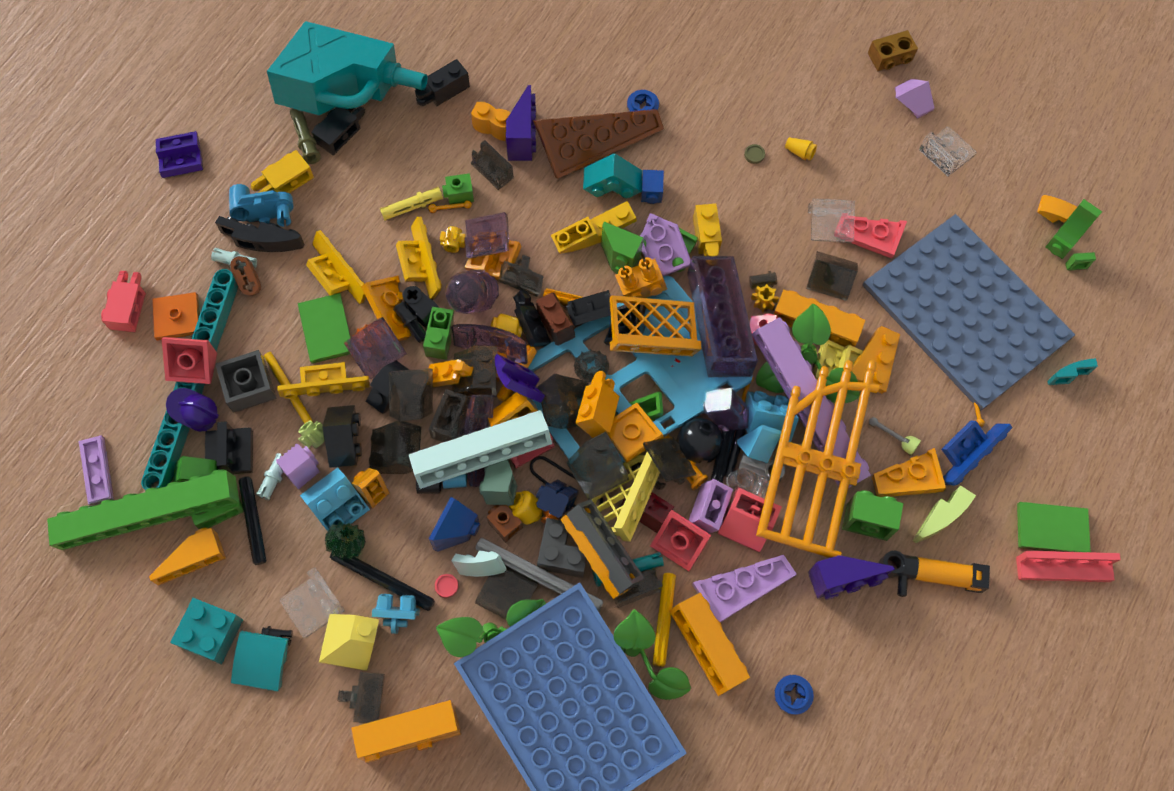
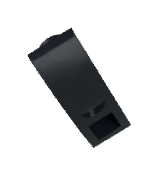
[215,216,305,252]

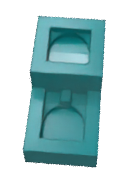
[1047,358,1098,385]

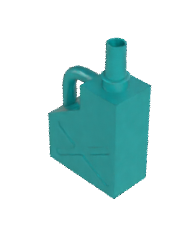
[267,21,428,115]

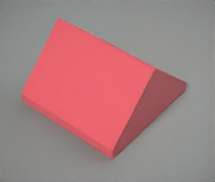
[162,337,217,384]
[650,510,711,571]

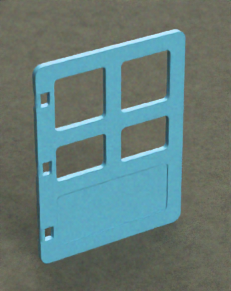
[528,276,753,482]

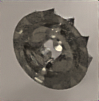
[574,349,609,382]

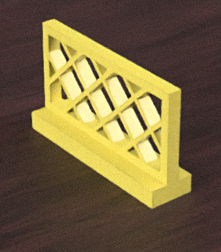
[589,451,663,542]

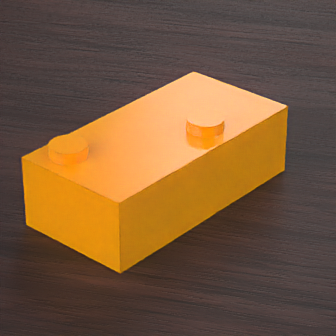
[351,700,462,763]

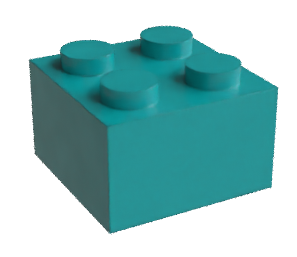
[170,598,243,665]

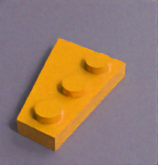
[361,275,411,344]

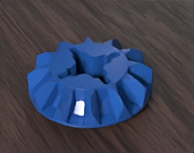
[627,90,659,111]
[774,675,814,714]

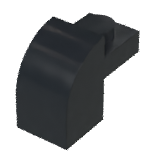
[365,361,414,414]

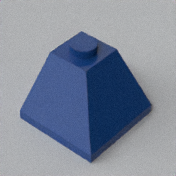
[429,497,481,552]

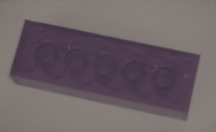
[687,256,758,378]

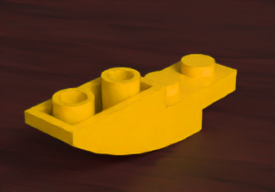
[551,201,637,254]

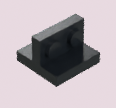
[205,421,253,475]

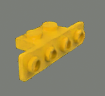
[396,217,442,299]
[306,230,366,304]
[277,362,370,399]

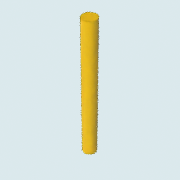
[264,352,314,424]

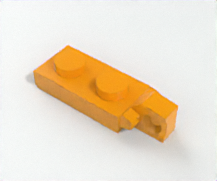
[424,359,473,388]

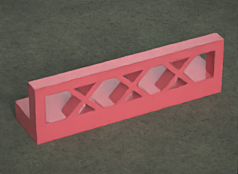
[1016,551,1121,582]

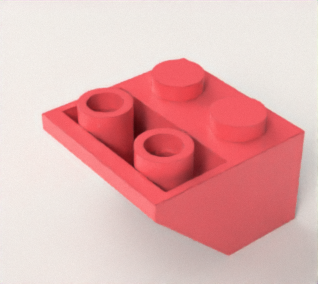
[717,488,782,552]

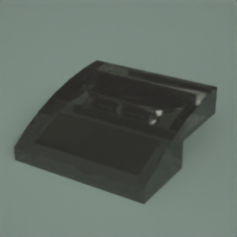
[475,566,540,619]

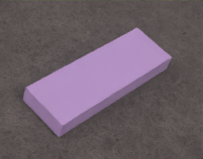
[79,435,114,506]

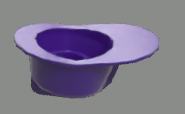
[166,388,219,432]

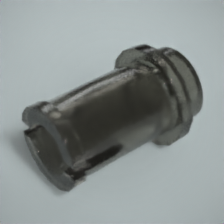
[749,271,777,289]

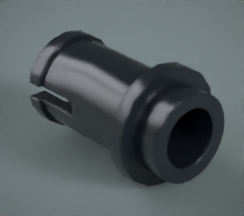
[261,626,293,646]

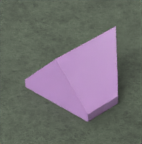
[895,79,934,118]

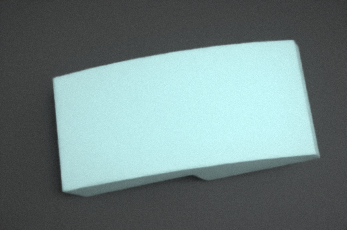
[451,550,507,577]

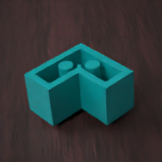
[583,153,642,199]

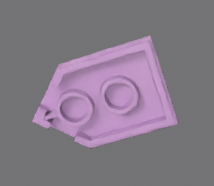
[640,213,693,276]

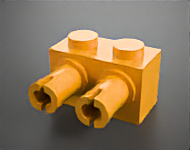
[615,257,667,298]

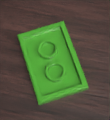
[298,293,354,364]
[1017,502,1091,552]

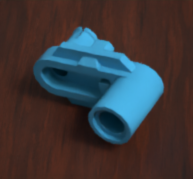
[229,184,294,227]

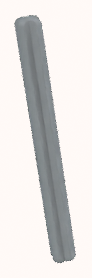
[475,538,603,612]

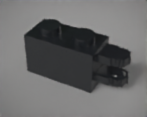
[414,59,470,106]
[312,106,366,156]

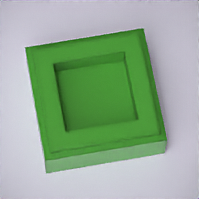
[1065,252,1096,270]

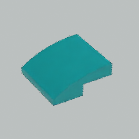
[231,631,288,691]

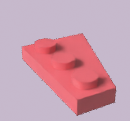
[833,215,907,259]

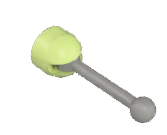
[869,417,921,456]

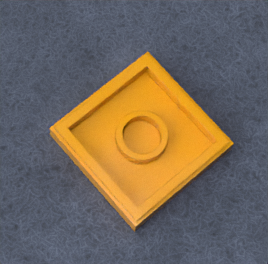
[605,403,664,463]

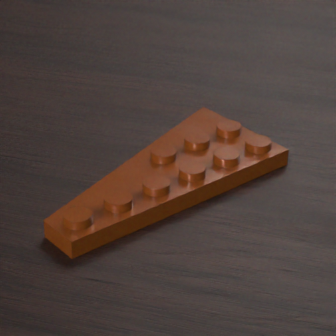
[533,109,664,179]

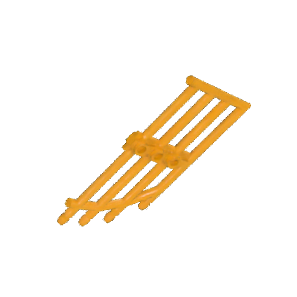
[756,360,879,558]

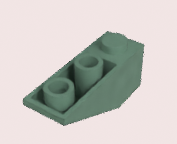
[479,459,518,505]

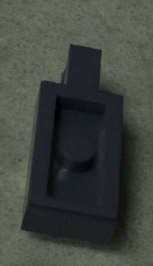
[513,290,551,347]

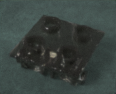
[643,437,696,485]

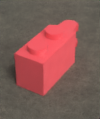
[101,270,146,332]

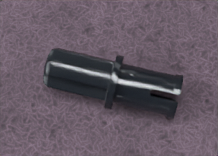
[393,301,426,343]

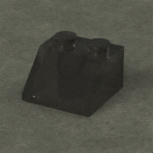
[452,346,498,398]

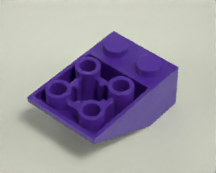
[506,85,536,161]
[808,555,895,600]

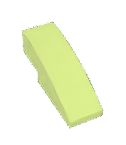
[913,486,976,543]

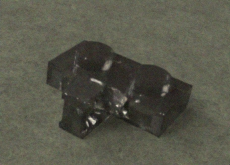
[498,254,543,297]
[337,672,385,724]

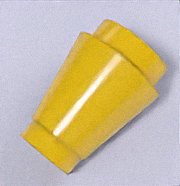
[785,137,817,160]

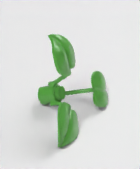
[756,304,860,403]
[436,599,546,657]
[614,609,691,700]

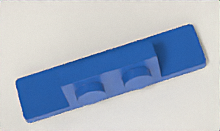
[941,421,1013,486]

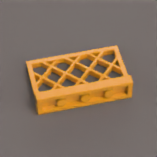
[610,295,702,357]

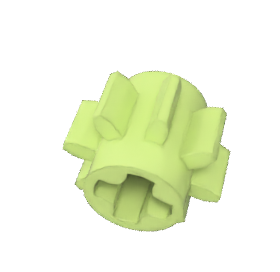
[298,420,325,448]

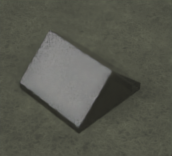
[806,251,858,301]

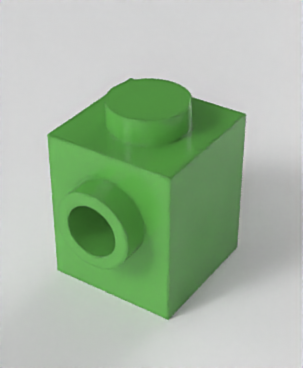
[442,173,474,205]

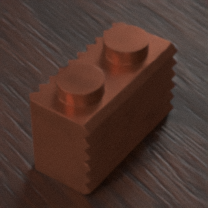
[536,292,575,345]

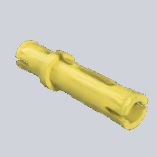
[380,187,443,221]

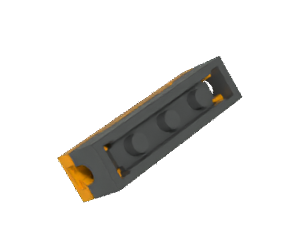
[560,499,644,599]

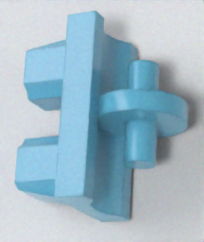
[372,594,420,634]

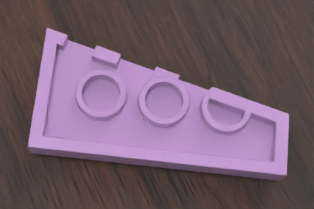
[692,555,797,623]

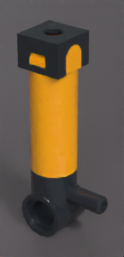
[879,550,990,597]

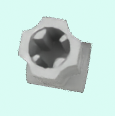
[738,453,785,485]

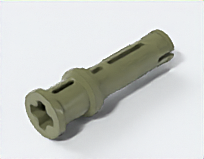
[290,108,321,164]

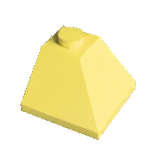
[319,614,379,671]

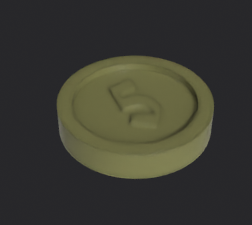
[744,144,765,164]

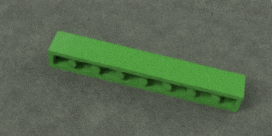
[47,469,239,550]

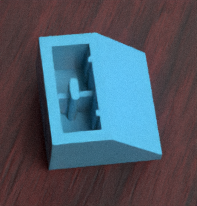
[744,391,799,442]
[300,467,370,538]

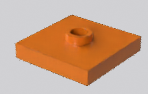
[152,292,200,341]

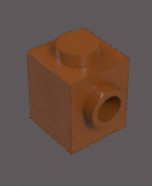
[487,505,523,543]

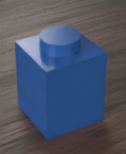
[641,170,664,204]

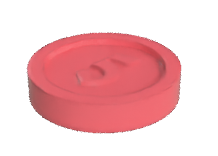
[435,574,458,598]

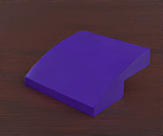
[156,131,203,178]
[495,354,545,403]

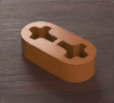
[230,256,261,296]

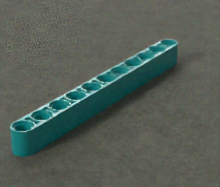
[141,269,238,490]

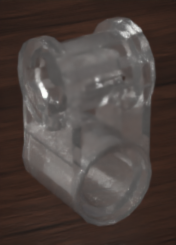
[726,468,770,499]

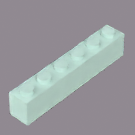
[409,410,552,489]

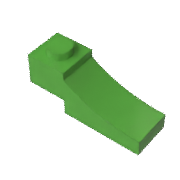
[1046,199,1102,259]

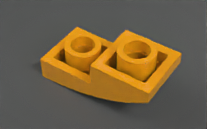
[1037,195,1077,223]

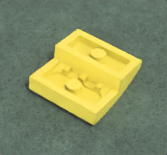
[813,340,863,380]

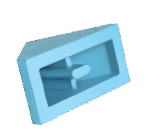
[737,425,782,463]

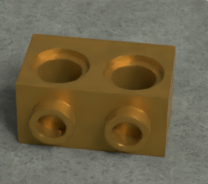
[868,30,918,72]

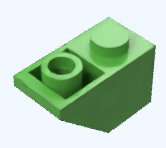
[423,307,454,360]

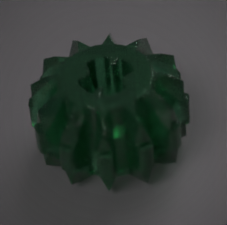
[325,521,366,560]

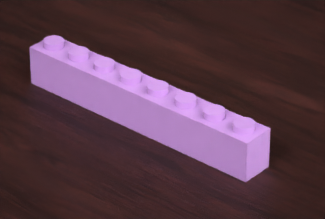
[752,317,871,488]

